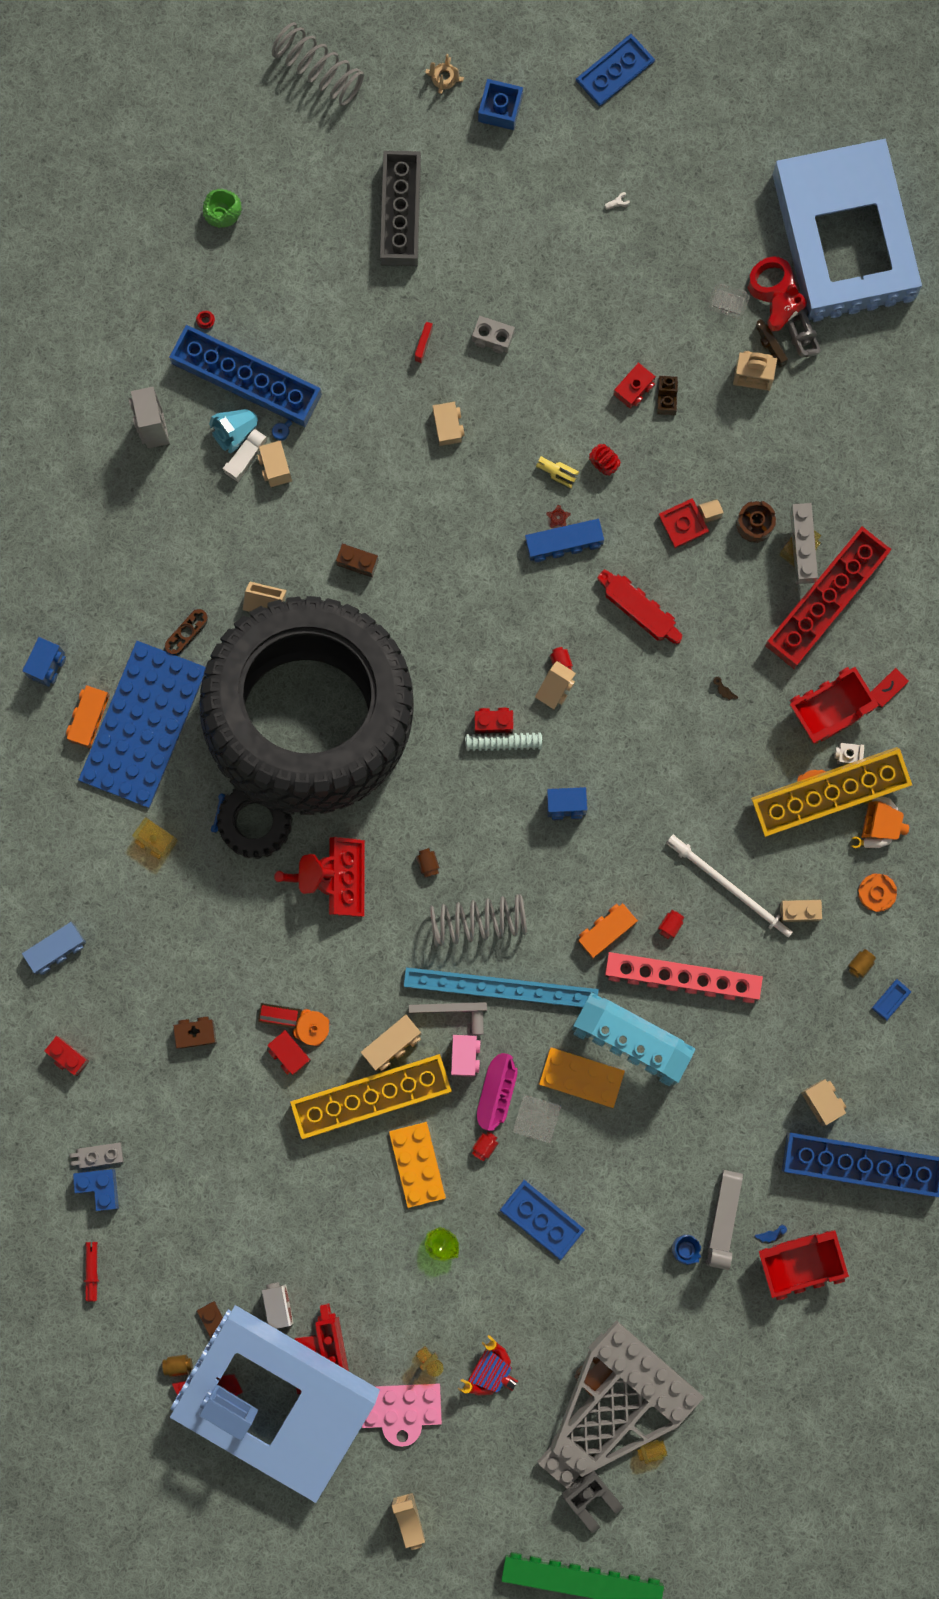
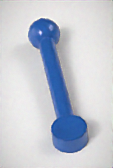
[211,793,225,833]

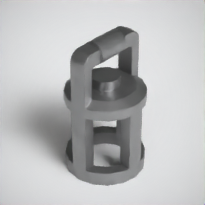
[786,308,821,357]

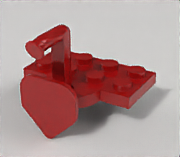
[274,837,365,917]

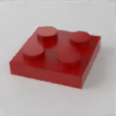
[658,498,709,548]

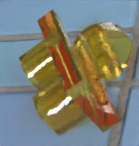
[416,1346,444,1377]

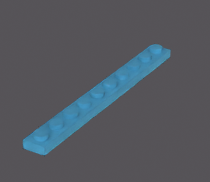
[404,967,599,1008]

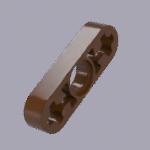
[165,609,208,655]

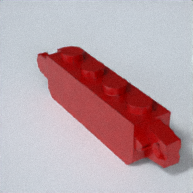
[597,569,683,645]
[316,1303,349,1371]

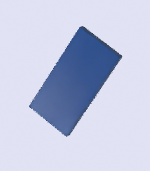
[576,34,655,107]
[500,1180,585,1260]

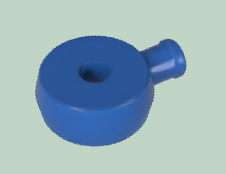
[272,419,292,441]

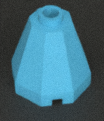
[209,409,258,453]

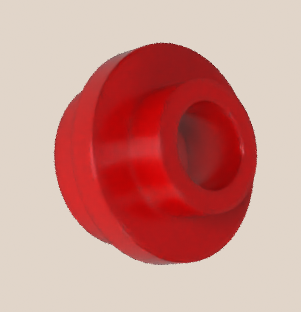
[196,310,215,329]

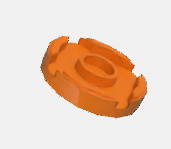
[858,874,897,912]

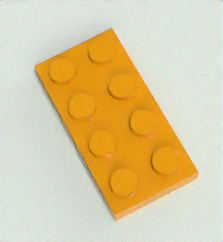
[539,1047,625,1108]
[389,1122,446,1208]

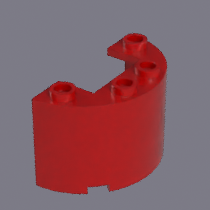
[789,667,879,745]
[759,1230,849,1300]

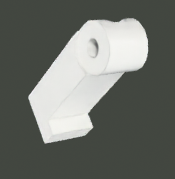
[223,429,267,482]

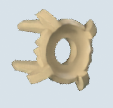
[425,54,464,94]

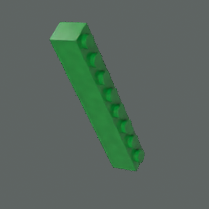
[501,1552,664,1599]

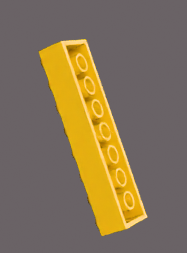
[751,747,912,837]
[290,1054,452,1140]

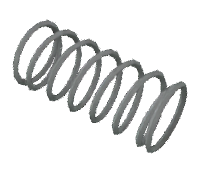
[272,22,364,106]
[430,894,527,947]

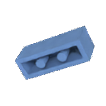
[22,922,86,975]

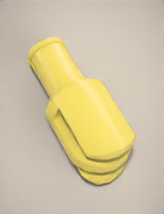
[536,456,579,488]

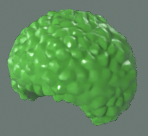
[203,189,242,228]

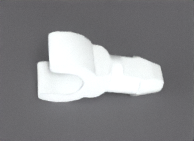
[605,192,630,210]

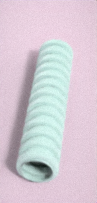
[465,732,542,751]

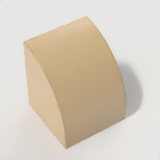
[698,499,723,523]

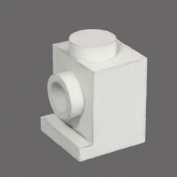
[835,743,864,765]

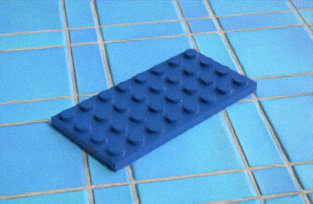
[78,641,206,808]

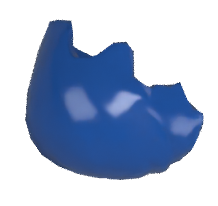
[672,1234,701,1265]

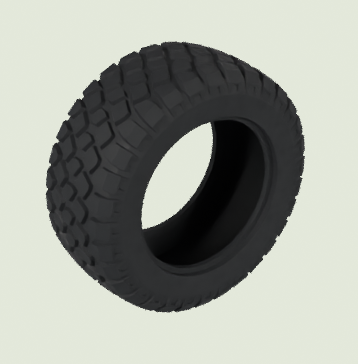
[200,596,414,815]

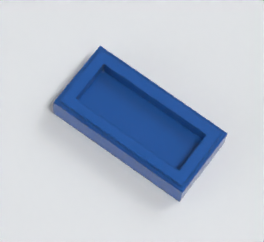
[871,979,912,1021]

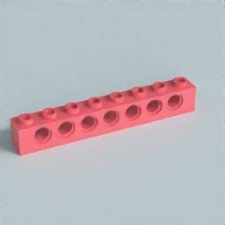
[605,952,763,1003]

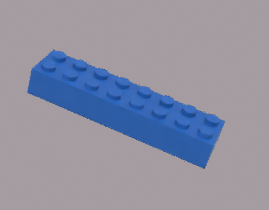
[169,325,322,427]
[782,1133,939,1197]

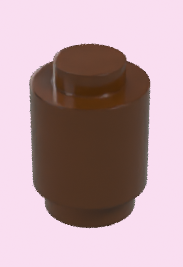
[416,848,440,878]

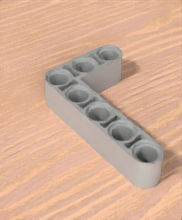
[706,1170,743,1270]

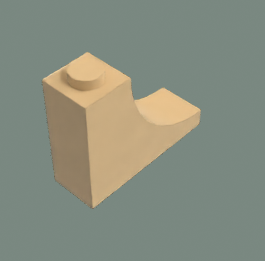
[392,1493,425,1550]

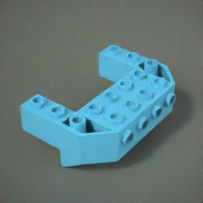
[572,992,695,1086]

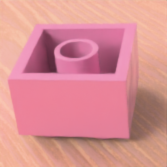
[451,1035,480,1077]

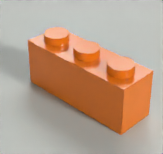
[66,685,110,749]
[578,903,638,959]

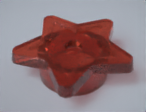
[546,505,571,528]

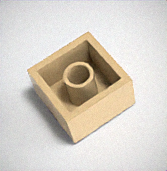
[801,1079,846,1126]

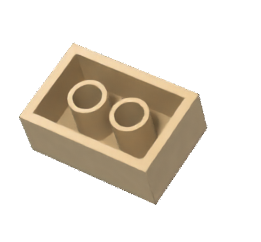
[361,1015,422,1072]

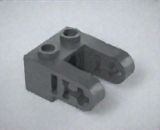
[561,1471,624,1534]

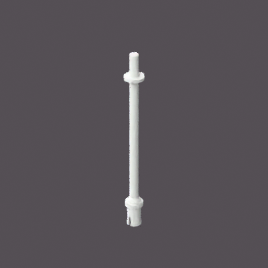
[666,834,793,937]

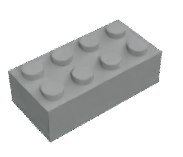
[129,387,170,448]

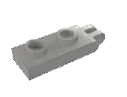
[69,1142,124,1169]

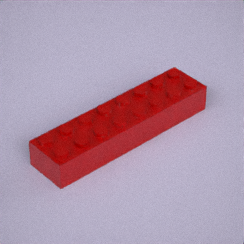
[765,526,892,669]

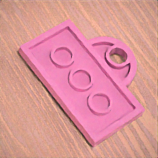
[362,1383,442,1447]

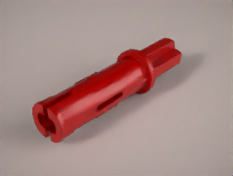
[84,1242,99,1302]

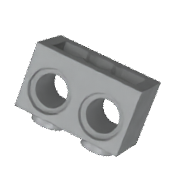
[472,316,515,354]

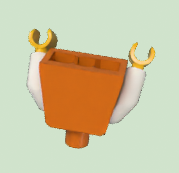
[852,796,909,849]

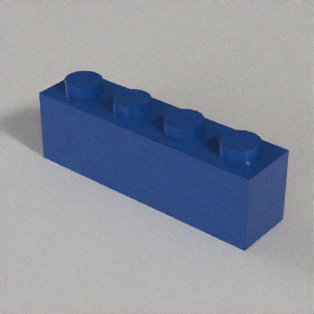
[525,518,604,562]

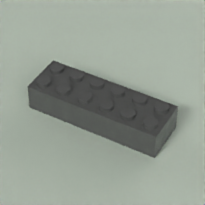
[380,151,421,266]

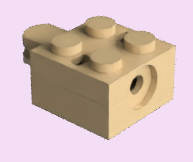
[733,351,777,391]

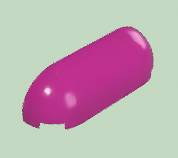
[477,1053,518,1131]

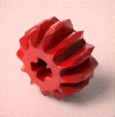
[589,444,621,476]

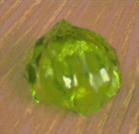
[425,1227,459,1262]

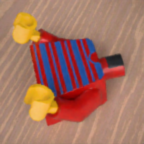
[458,1335,518,1396]

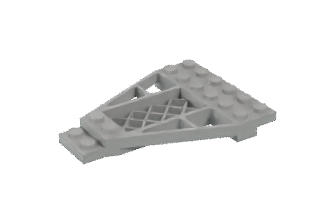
[537,1320,704,1489]

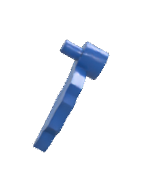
[755,1224,787,1243]

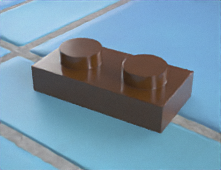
[197,1301,223,1338]

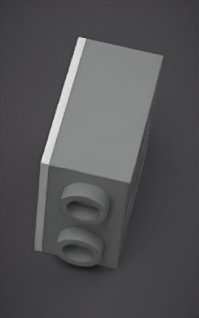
[262,1282,294,1329]

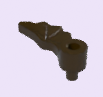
[713,676,738,700]

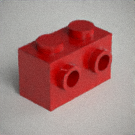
[475,707,513,734]

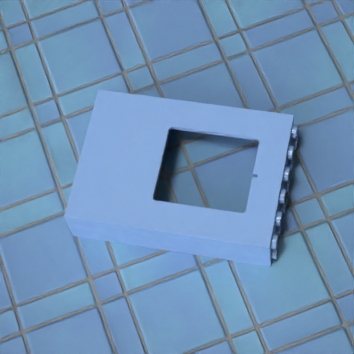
[772,139,922,322]
[170,1305,380,1503]

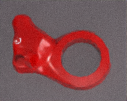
[748,256,807,331]

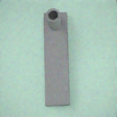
[409,1002,487,1035]

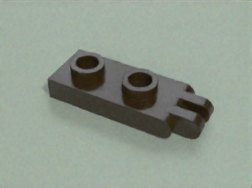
[756,319,788,368]

